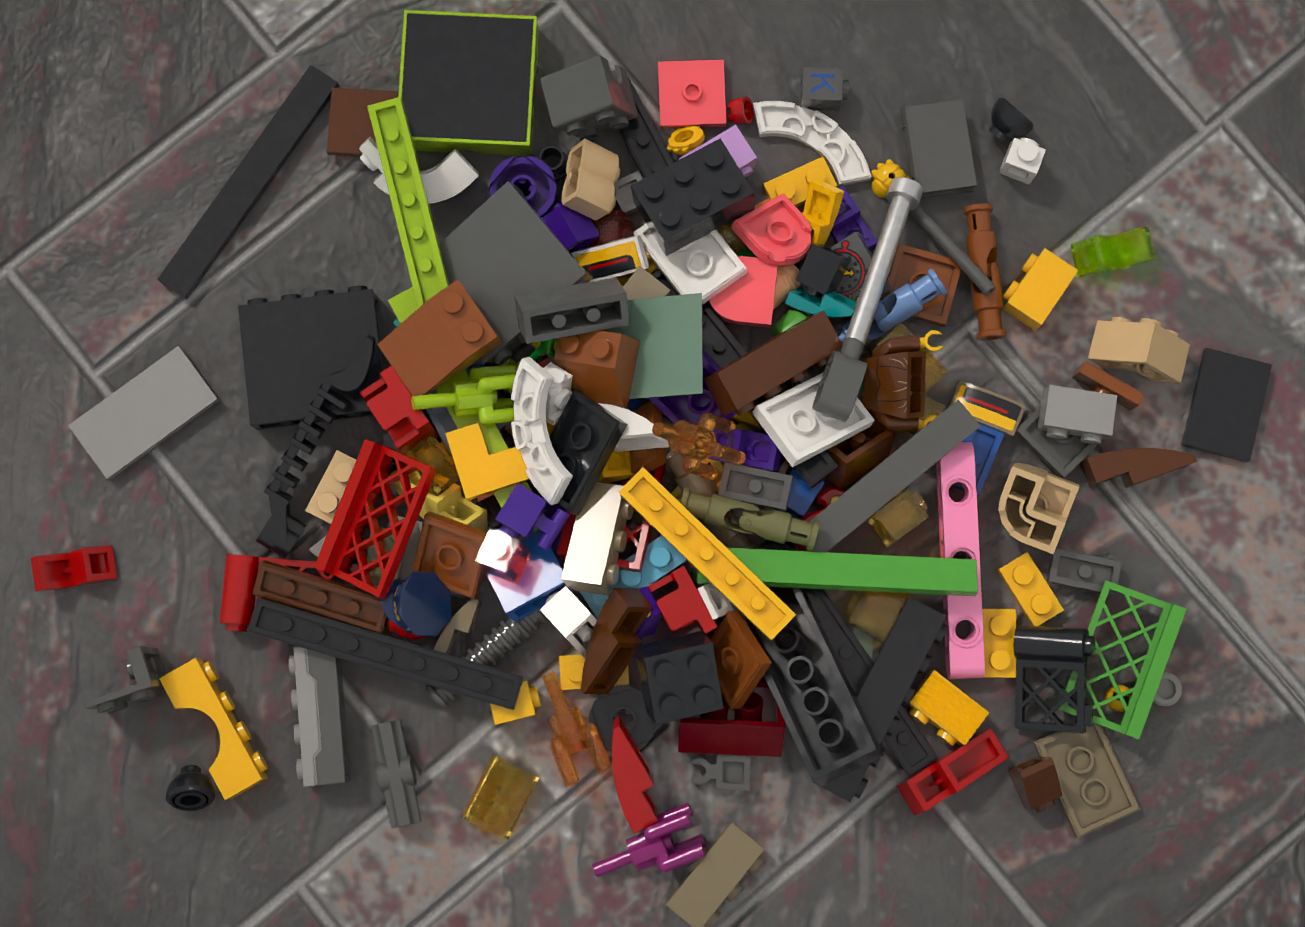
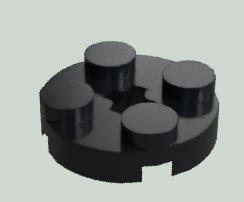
[589,685,657,752]

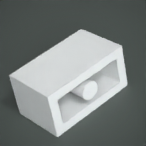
[540,586,597,658]

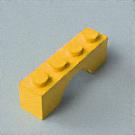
[159,658,268,800]

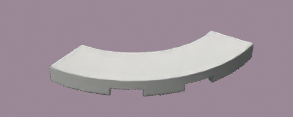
[753,101,872,187]
[511,357,573,505]

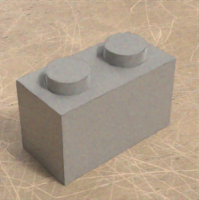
[1037,385,1118,444]

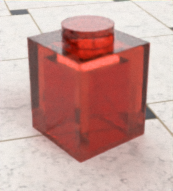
[475,529,531,584]

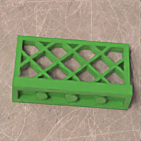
[1059,580,1187,740]

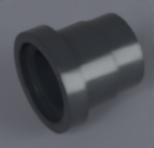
[538,145,568,181]

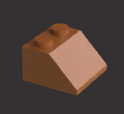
[554,331,640,409]

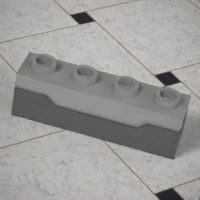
[289,647,350,787]

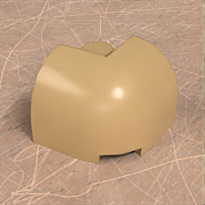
[998,463,1080,554]

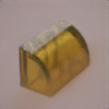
[461,754,539,840]

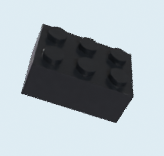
[631,138,755,256]

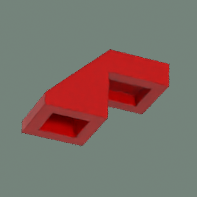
[30,545,117,592]

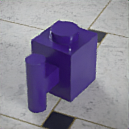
[496,483,570,551]

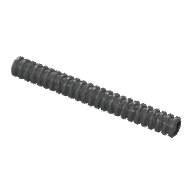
[426,519,640,709]

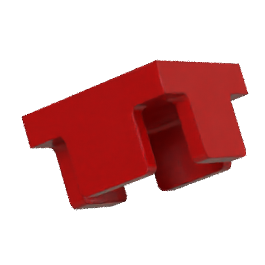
[360,366,439,454]
[648,566,717,635]

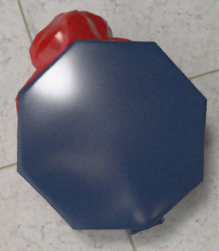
[381,571,451,641]

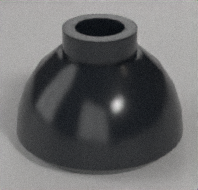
[988,98,1034,142]
[166,765,215,811]

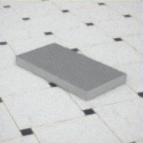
[68,346,220,480]

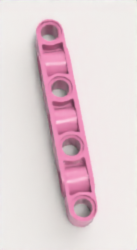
[936,442,985,680]

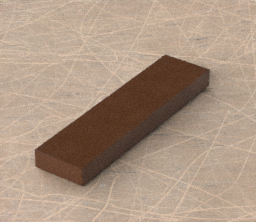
[252,560,388,634]

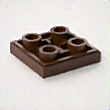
[327,88,399,157]

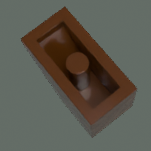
[1007,756,1062,813]

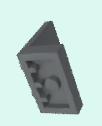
[84,646,166,713]

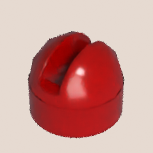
[727,97,754,124]

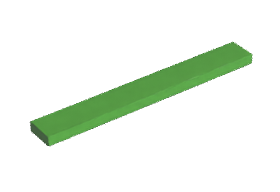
[697,548,978,597]

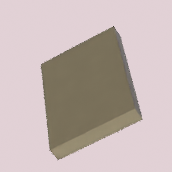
[1032,714,1141,838]

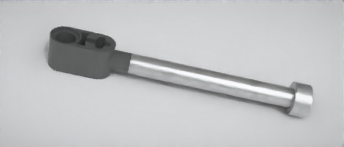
[812,177,923,422]

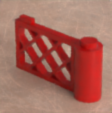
[219,554,362,632]

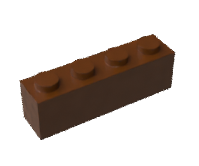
[703,311,842,416]

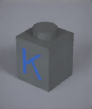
[800,67,849,111]

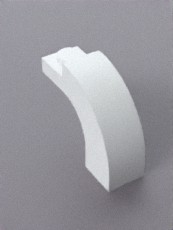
[359,137,479,204]

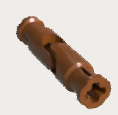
[962,203,1007,341]

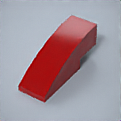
[612,716,658,834]
[896,728,1009,815]

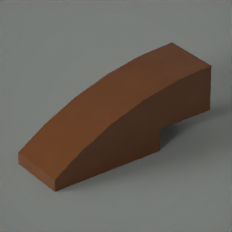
[1080,448,1197,488]
[581,588,653,694]

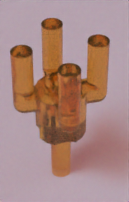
[652,412,746,480]
[542,672,612,788]

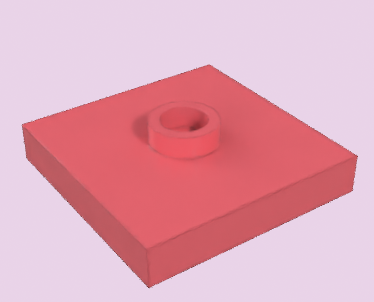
[658,60,726,129]

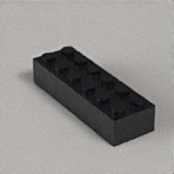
[730,587,884,787]

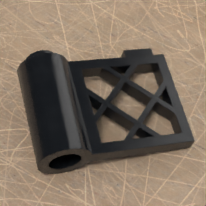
[1013,625,1095,733]

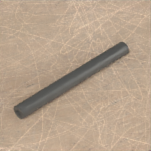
[909,204,996,296]

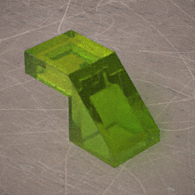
[1070,226,1155,277]

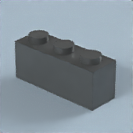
[514,277,629,344]

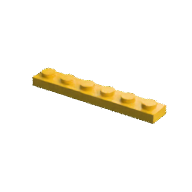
[618,467,796,641]

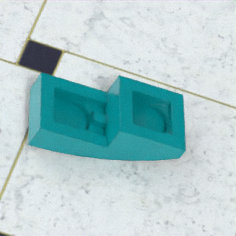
[785,288,857,317]

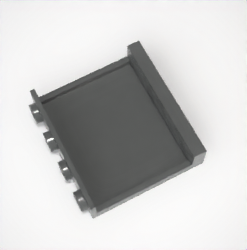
[407,181,594,367]

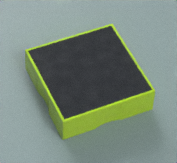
[398,10,539,156]

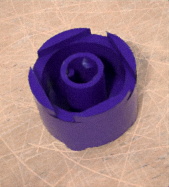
[489,156,558,218]

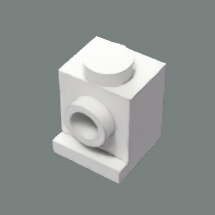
[999,138,1046,185]
[543,362,573,426]

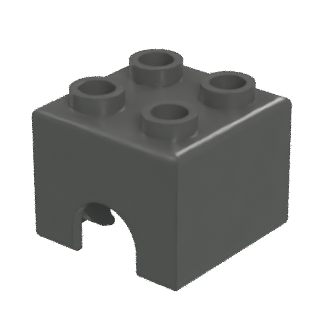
[540,55,638,141]

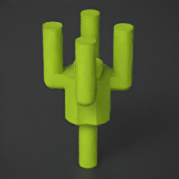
[411,364,517,424]

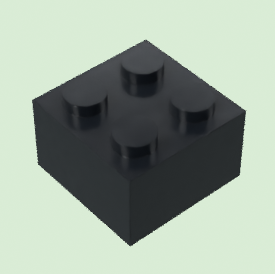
[635,631,724,725]

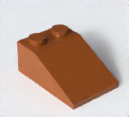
[377,279,503,396]

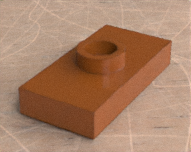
[1072,361,1144,410]

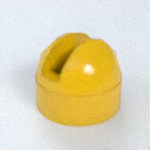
[1104,685,1132,712]

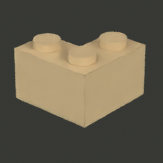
[1088,317,1190,383]

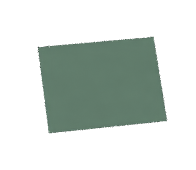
[599,293,703,399]

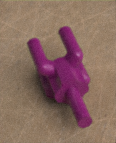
[592,803,707,877]

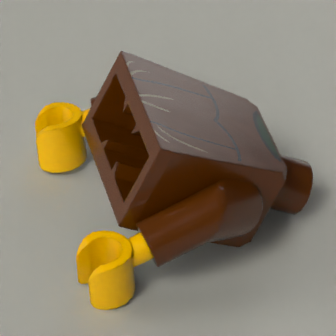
[859,330,943,433]

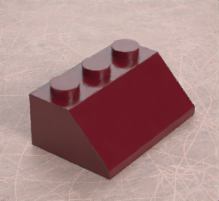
[678,678,785,757]

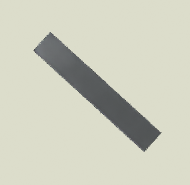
[810,399,981,552]

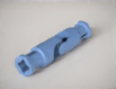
[836,268,948,352]

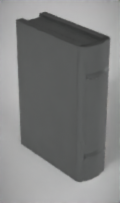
[901,99,977,198]

